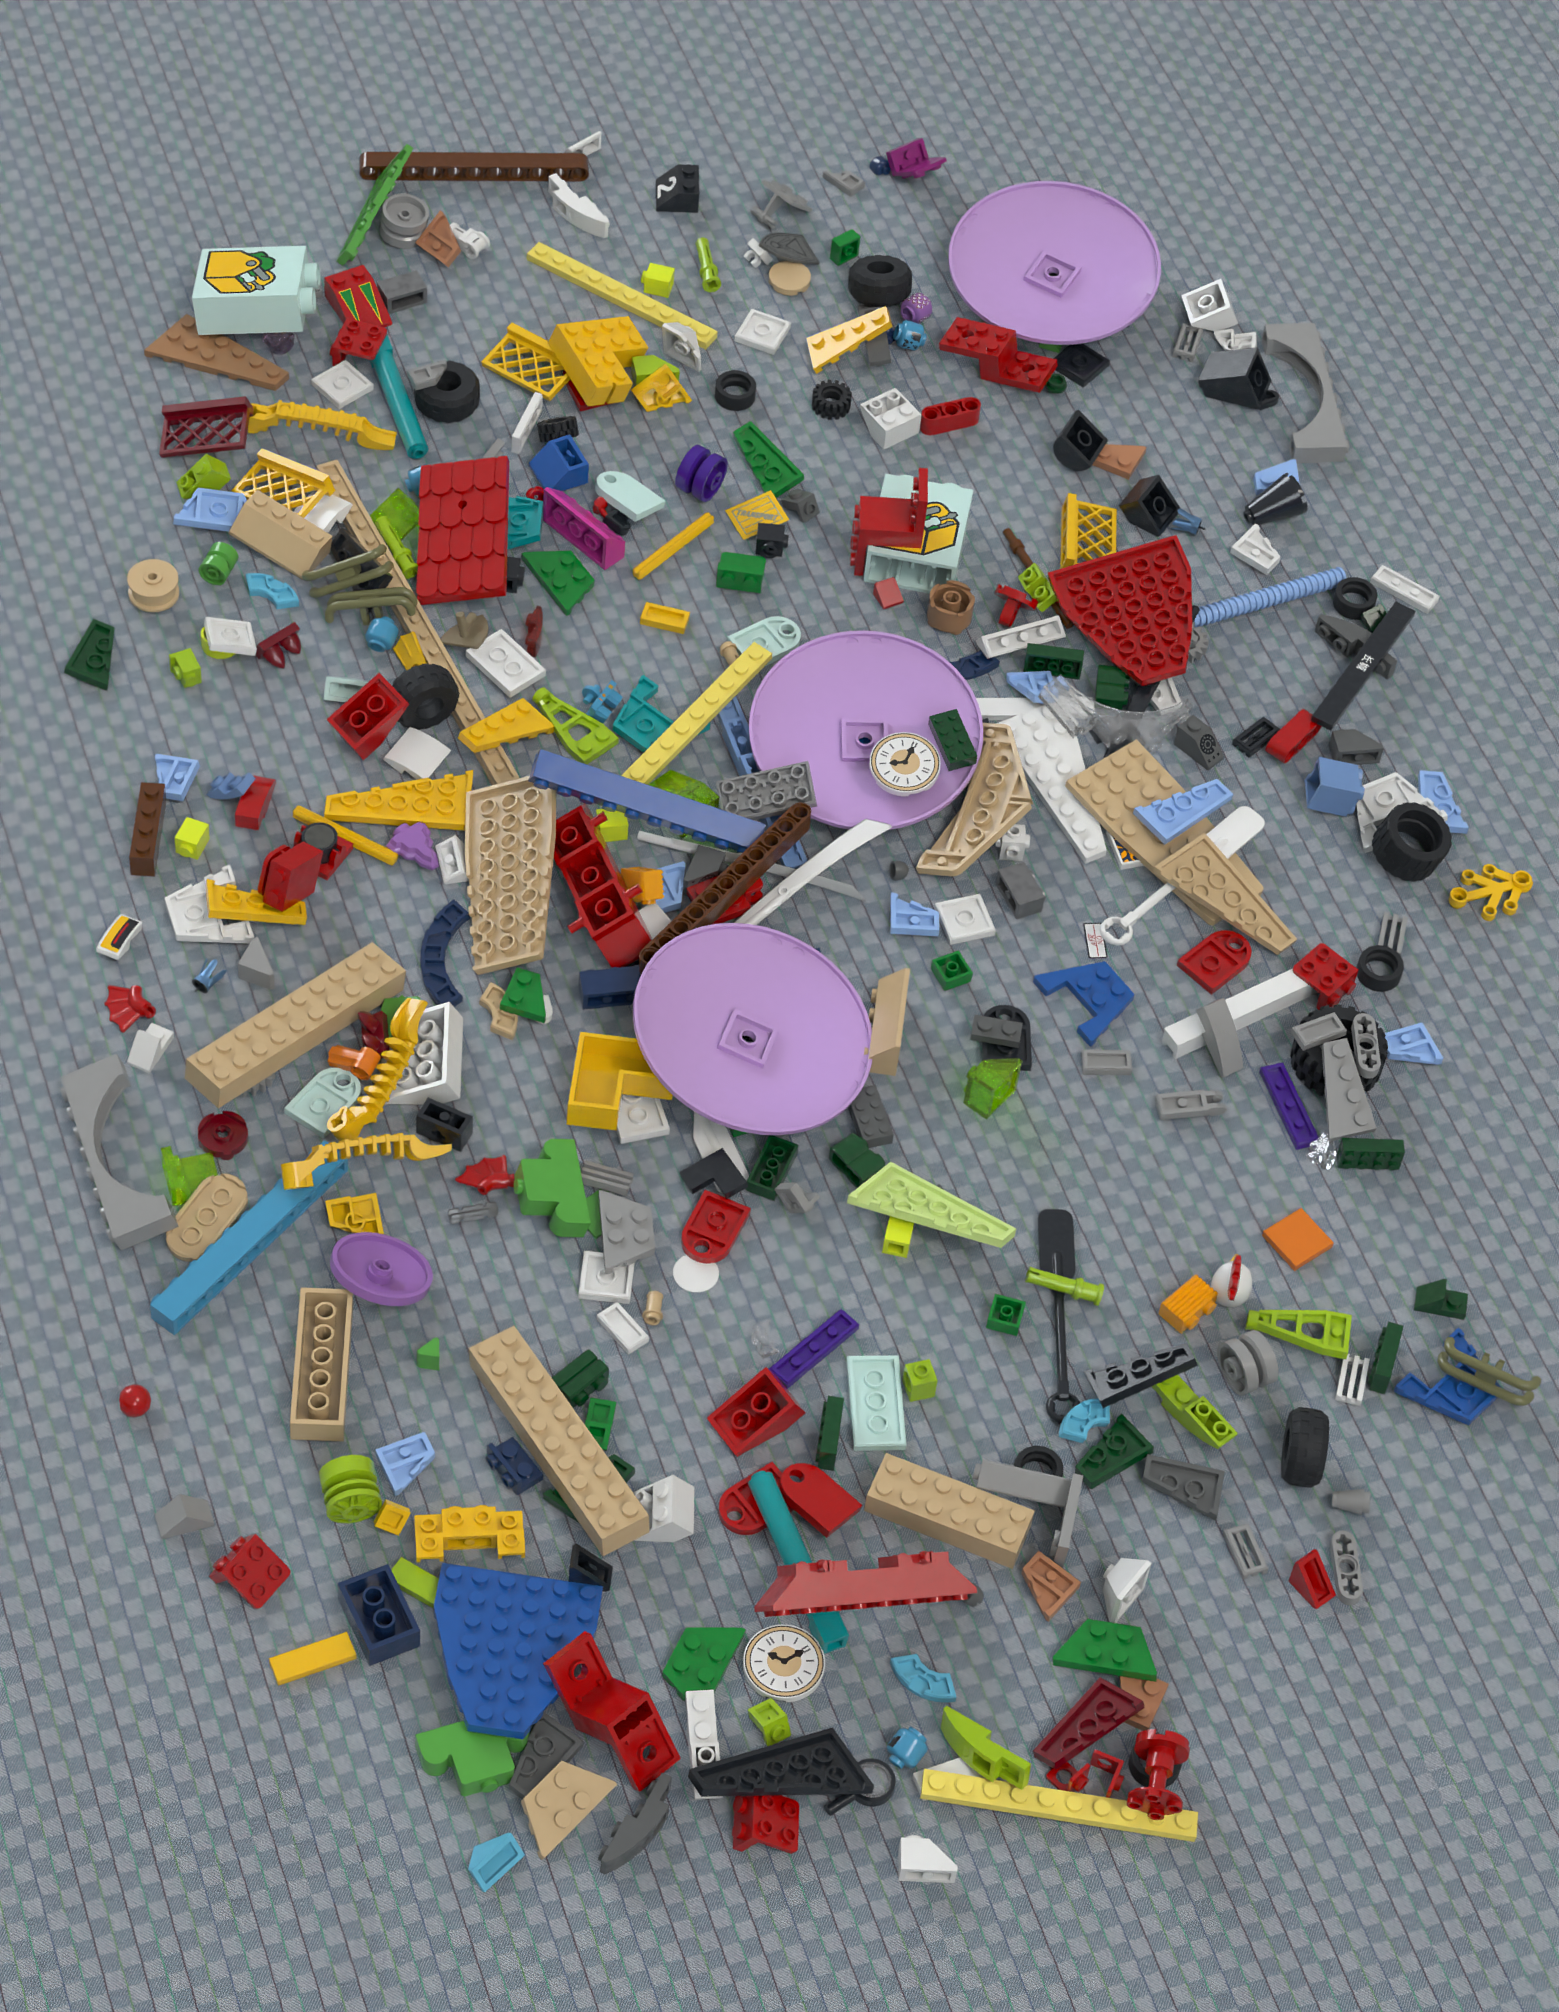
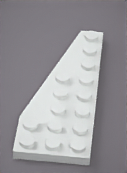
[996,702,1107,864]

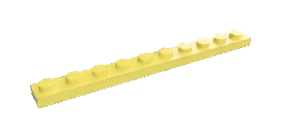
[527,242,718,350]
[621,642,772,785]
[920,1769,1198,1842]

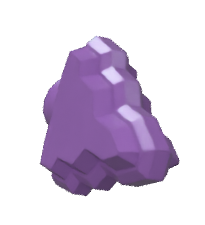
[386,822,439,871]

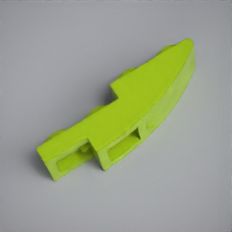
[1151,1375,1238,1449]
[941,1705,1031,1790]

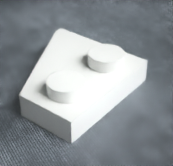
[1230,524,1280,575]

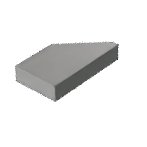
[823,170,865,197]
[407,360,447,390]

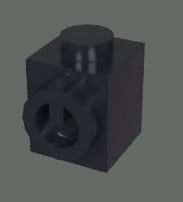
[755,523,789,558]
[506,557,525,594]

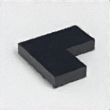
[679,1148,748,1199]

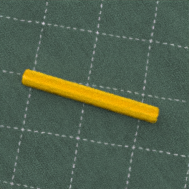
[632,512,714,580]
[293,805,398,866]

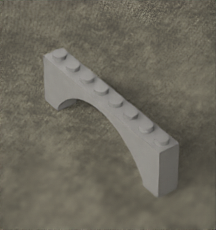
[1261,323,1349,463]
[60,1054,179,1251]

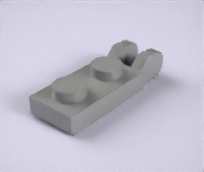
[1155,1090,1227,1120]

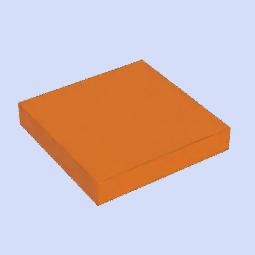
[1262,1208,1334,1271]

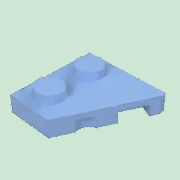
[1006,671,1058,704]
[155,754,200,801]
[375,1432,435,1496]

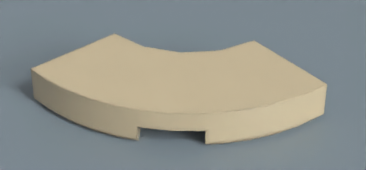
[479,982,518,1040]

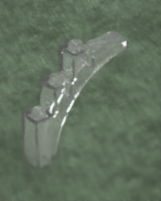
[1038,675,1194,754]

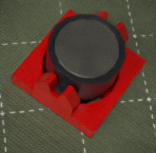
[294,823,353,881]

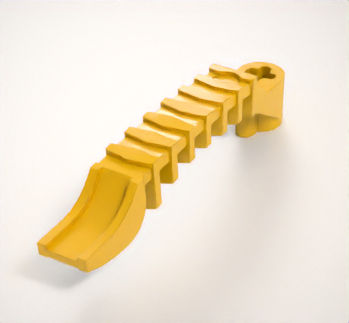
[248,400,397,450]
[327,998,428,1141]
[281,1133,452,1190]

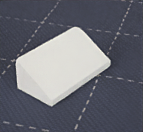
[563,131,602,156]
[435,835,469,884]

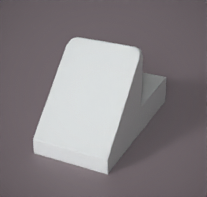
[127,1023,174,1074]

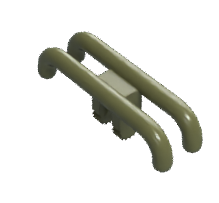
[302,544,394,598]
[325,587,418,626]
[1437,1337,1541,1406]

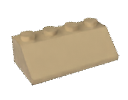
[229,489,333,580]
[864,968,910,1076]

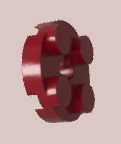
[198,1111,248,1160]

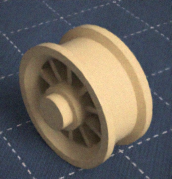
[127,559,179,612]

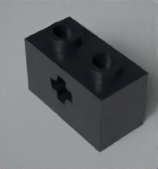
[416,1097,473,1152]

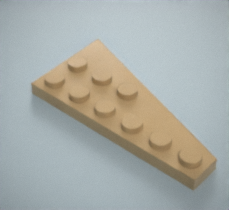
[1152,832,1297,955]

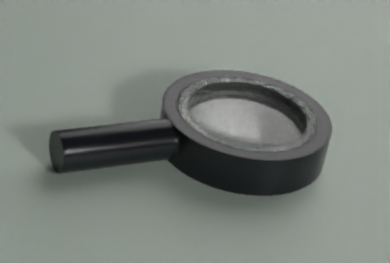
[825,1758,896,1816]

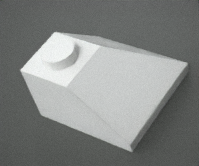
[1103,1558,1152,1623]

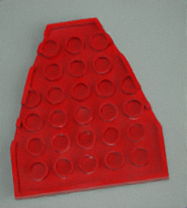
[1048,535,1192,686]

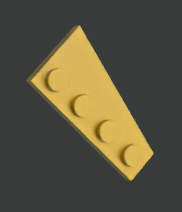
[458,698,554,753]

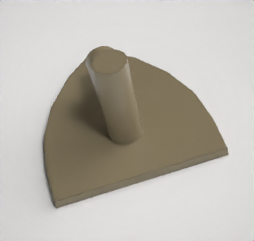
[440,612,489,649]

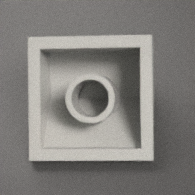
[1181,279,1238,331]

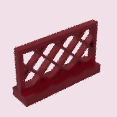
[159,396,254,458]

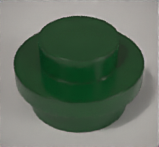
[1045,374,1067,394]

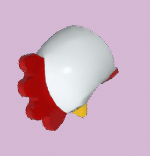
[1210,1254,1252,1308]

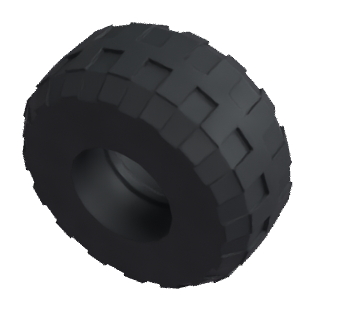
[848,255,912,307]
[414,360,480,423]
[392,663,460,730]
[1281,1407,1330,1488]

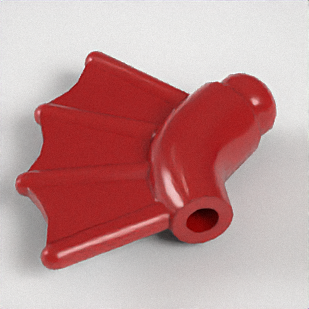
[104,985,156,1033]
[455,1155,515,1195]

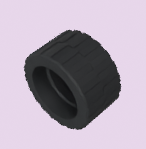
[1372,802,1452,882]

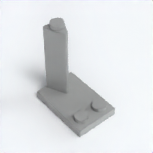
[973,1459,1083,1568]

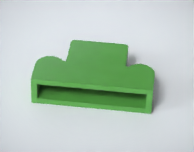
[514,1139,591,1237]
[415,1720,530,1797]

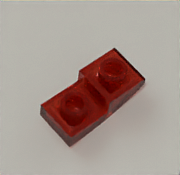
[525,605,543,658]

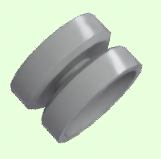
[379,194,429,249]
[1217,1330,1279,1396]

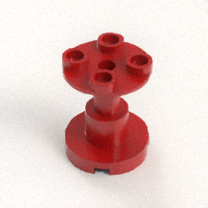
[1127,1729,1190,1820]

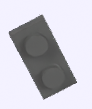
[970,1015,1023,1048]

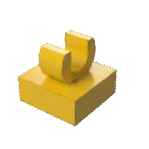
[373,1499,411,1536]

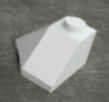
[662,322,702,372]

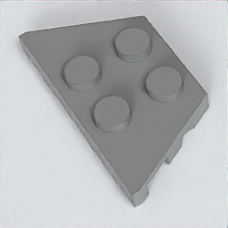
[598,1190,655,1274]

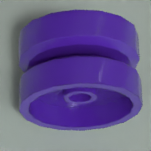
[675,444,728,502]

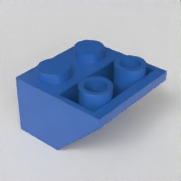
[529,434,589,491]

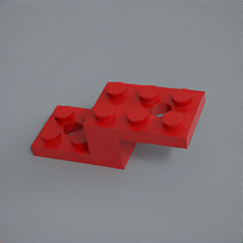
[939,317,1057,393]

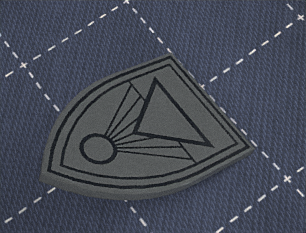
[758,232,820,265]

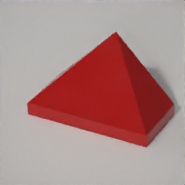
[1288,1549,1336,1609]

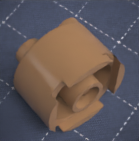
[927,580,975,635]

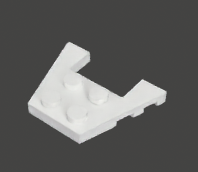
[1356,772,1448,854]
[164,865,254,944]

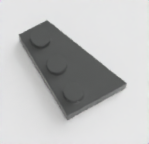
[1142,1454,1225,1521]

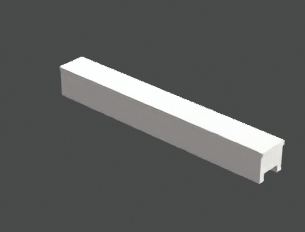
[1162,969,1319,1059]

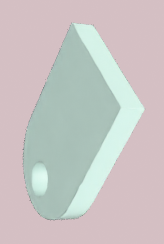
[595,471,666,522]
[727,616,801,666]
[284,1067,361,1139]

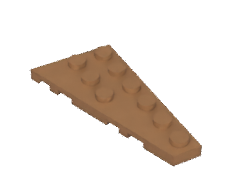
[144,314,289,391]

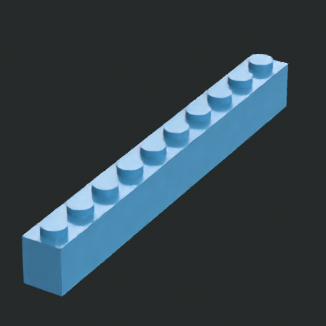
[150,1140,348,1335]

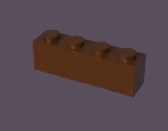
[129,782,166,877]

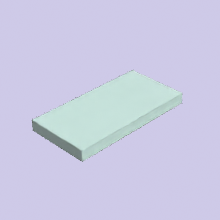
[846,1355,906,1451]

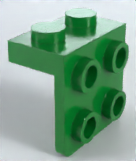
[716,552,766,594]

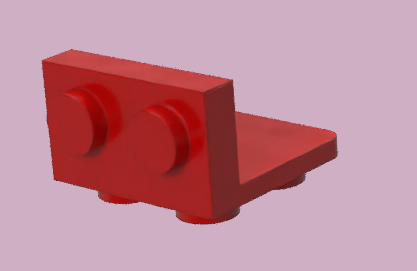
[329,318,387,366]
[1292,943,1359,1010]
[209,1533,291,1609]
[732,1795,799,1854]

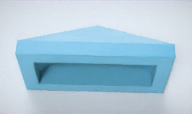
[468,1833,525,1892]

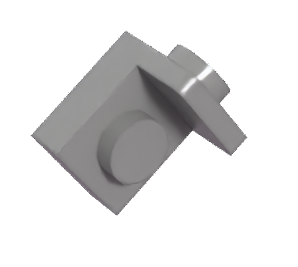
[775,1182,820,1213]

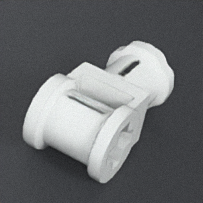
[450,222,490,259]

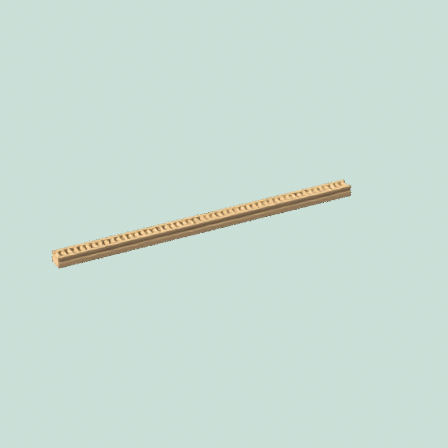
[316,460,519,785]

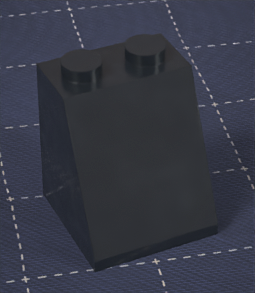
[1198,347,1272,409]

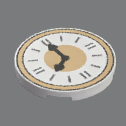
[869,732,941,797]
[743,1624,825,1703]

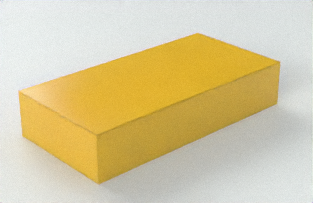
[640,602,690,634]

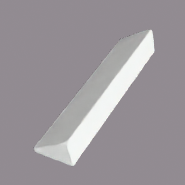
[975,615,1066,659]

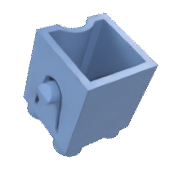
[1305,757,1365,817]

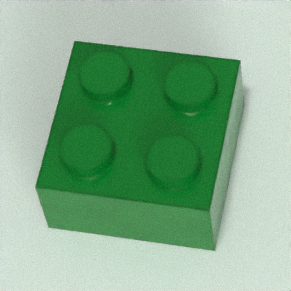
[830,229,861,266]
[931,950,973,991]
[986,1294,1026,1336]

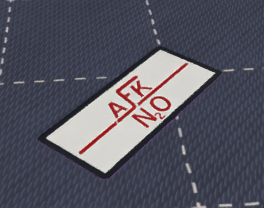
[1083,923,1108,959]

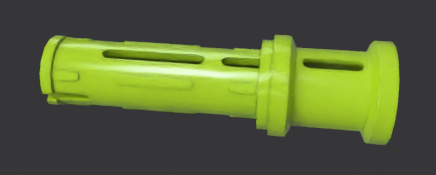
[695,237,721,292]
[375,516,418,579]
[1025,1266,1104,1306]

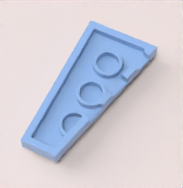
[1133,779,1233,845]

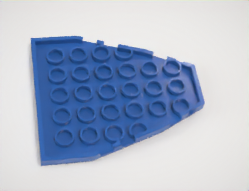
[433,1563,603,1739]

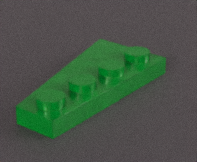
[733,421,804,498]

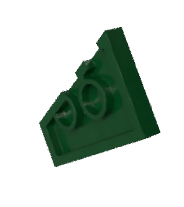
[64,619,115,691]
[1075,1413,1154,1489]

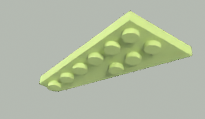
[847,1162,1016,1248]

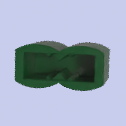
[1094,665,1130,712]
[828,1133,885,1188]

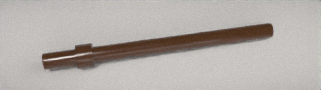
[1003,528,1074,629]

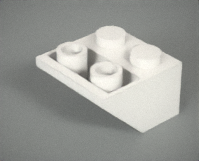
[860,388,921,449]
[633,1475,694,1542]

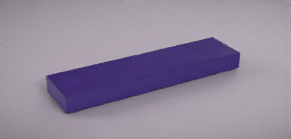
[1259,1062,1320,1150]
[769,1309,860,1389]

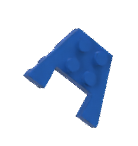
[1033,961,1135,1047]
[1394,1327,1501,1426]

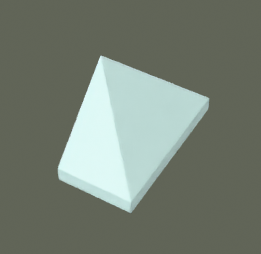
[323,676,369,702]

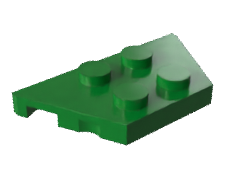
[521,550,595,616]
[1053,1619,1157,1682]
[662,1627,746,1701]

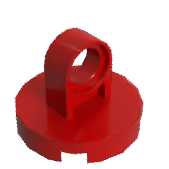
[994,584,1038,628]

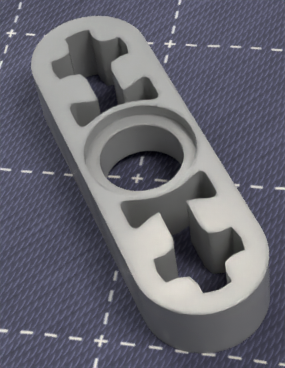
[1351,1013,1381,1078]
[1330,1531,1363,1605]

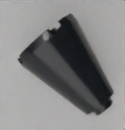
[1243,473,1308,525]

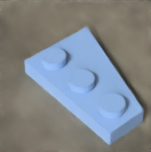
[1418,770,1469,834]

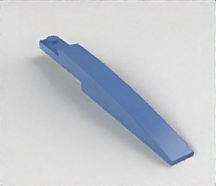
[717,696,807,869]

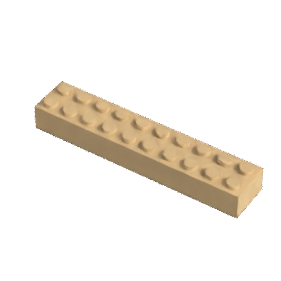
[185,942,406,1109]
[468,1326,649,1556]

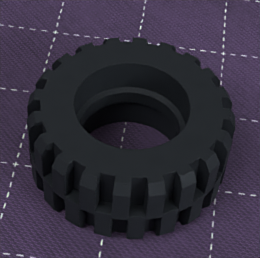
[1290,1005,1388,1096]

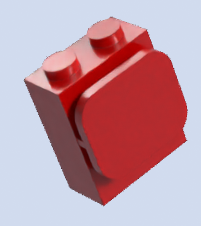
[258,841,323,912]

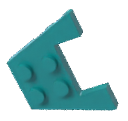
[507,496,544,550]
[612,675,711,753]

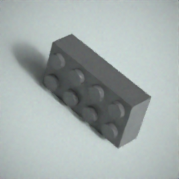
[848,1085,894,1148]

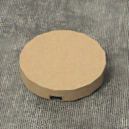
[768,260,811,296]

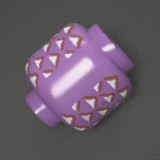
[901,293,932,323]

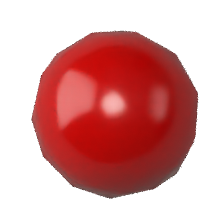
[119,1384,152,1418]

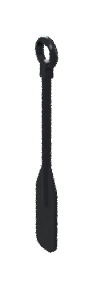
[1038,1209,1080,1423]

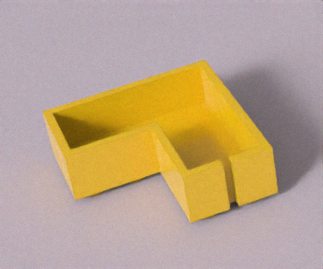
[548,316,649,406]
[566,1032,673,1131]

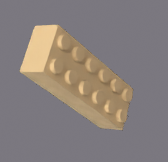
[290,1288,353,1441]
[864,1453,1035,1569]

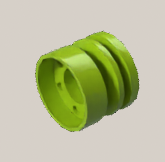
[319,1455,382,1524]

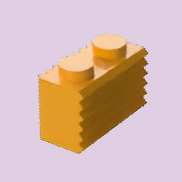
[621,866,664,904]
[1158,1274,1218,1334]

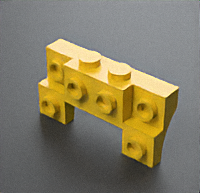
[414,1505,525,1563]

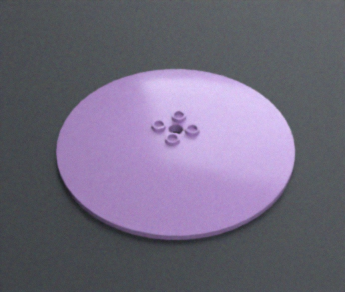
[948,181,1161,345]
[749,631,983,830]
[633,923,872,1135]

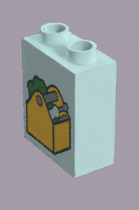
[192,246,321,335]
[864,473,973,594]

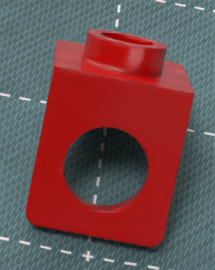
[1090,1749,1125,1798]
[1046,1762,1091,1792]

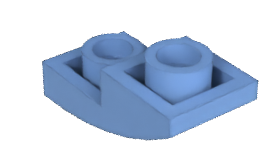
[206,772,256,799]

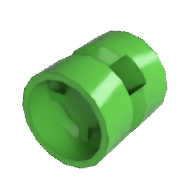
[198,542,239,585]

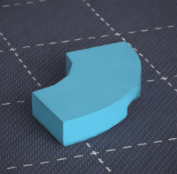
[245,573,299,609]
[1059,1399,1110,1443]
[890,1654,957,1703]

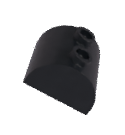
[1053,409,1108,471]

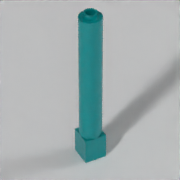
[369,335,429,459]
[748,1470,849,1654]

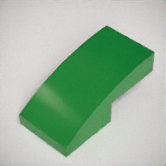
[585,1397,617,1451]

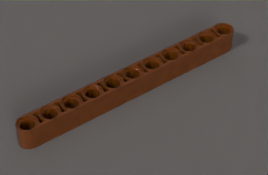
[359,152,589,182]
[639,802,811,975]

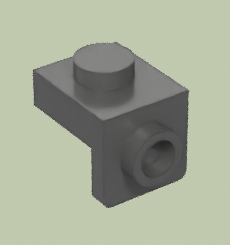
[781,489,820,522]

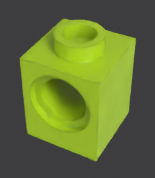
[902,1359,938,1402]

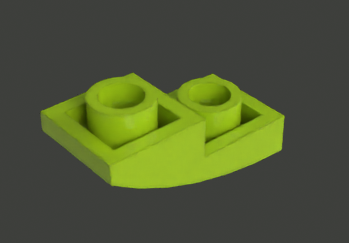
[1018,563,1057,612]

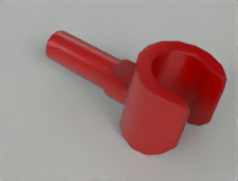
[592,496,608,518]

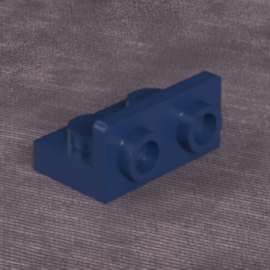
[485,1437,543,1496]

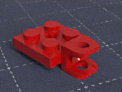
[687,876,763,925]

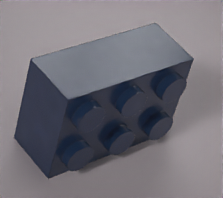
[337,1564,420,1666]

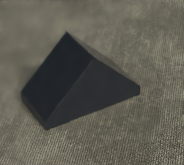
[568,1543,613,1592]

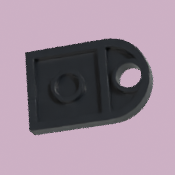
[981,1005,1032,1071]

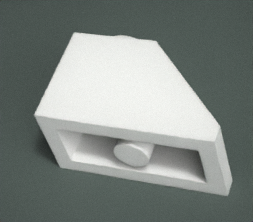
[898,1835,958,1883]

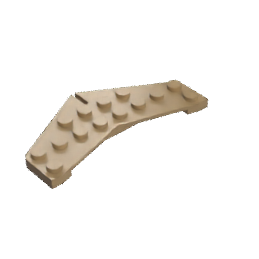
[916,723,1033,876]

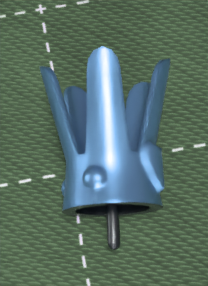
[1171,508,1205,535]
[192,958,227,993]

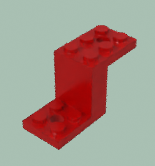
[850,468,928,576]
[543,1631,681,1792]

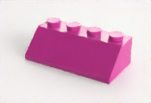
[543,487,625,570]

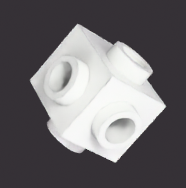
[995,824,1030,861]

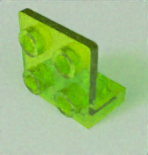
[370,487,419,541]
[161,1146,218,1206]

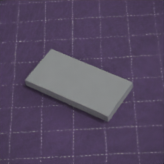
[716,761,817,820]

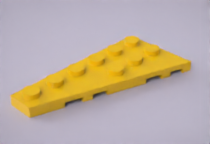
[324,770,473,831]

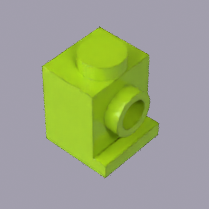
[169,648,202,688]

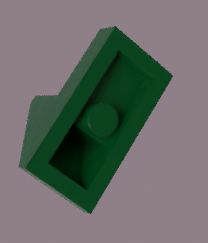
[1414,1279,1468,1320]

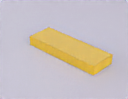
[269,1632,356,1686]

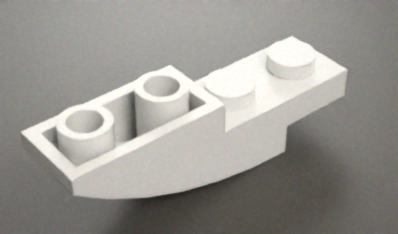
[548,173,610,238]
[685,1690,723,1800]

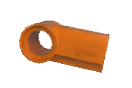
[327,1045,381,1080]

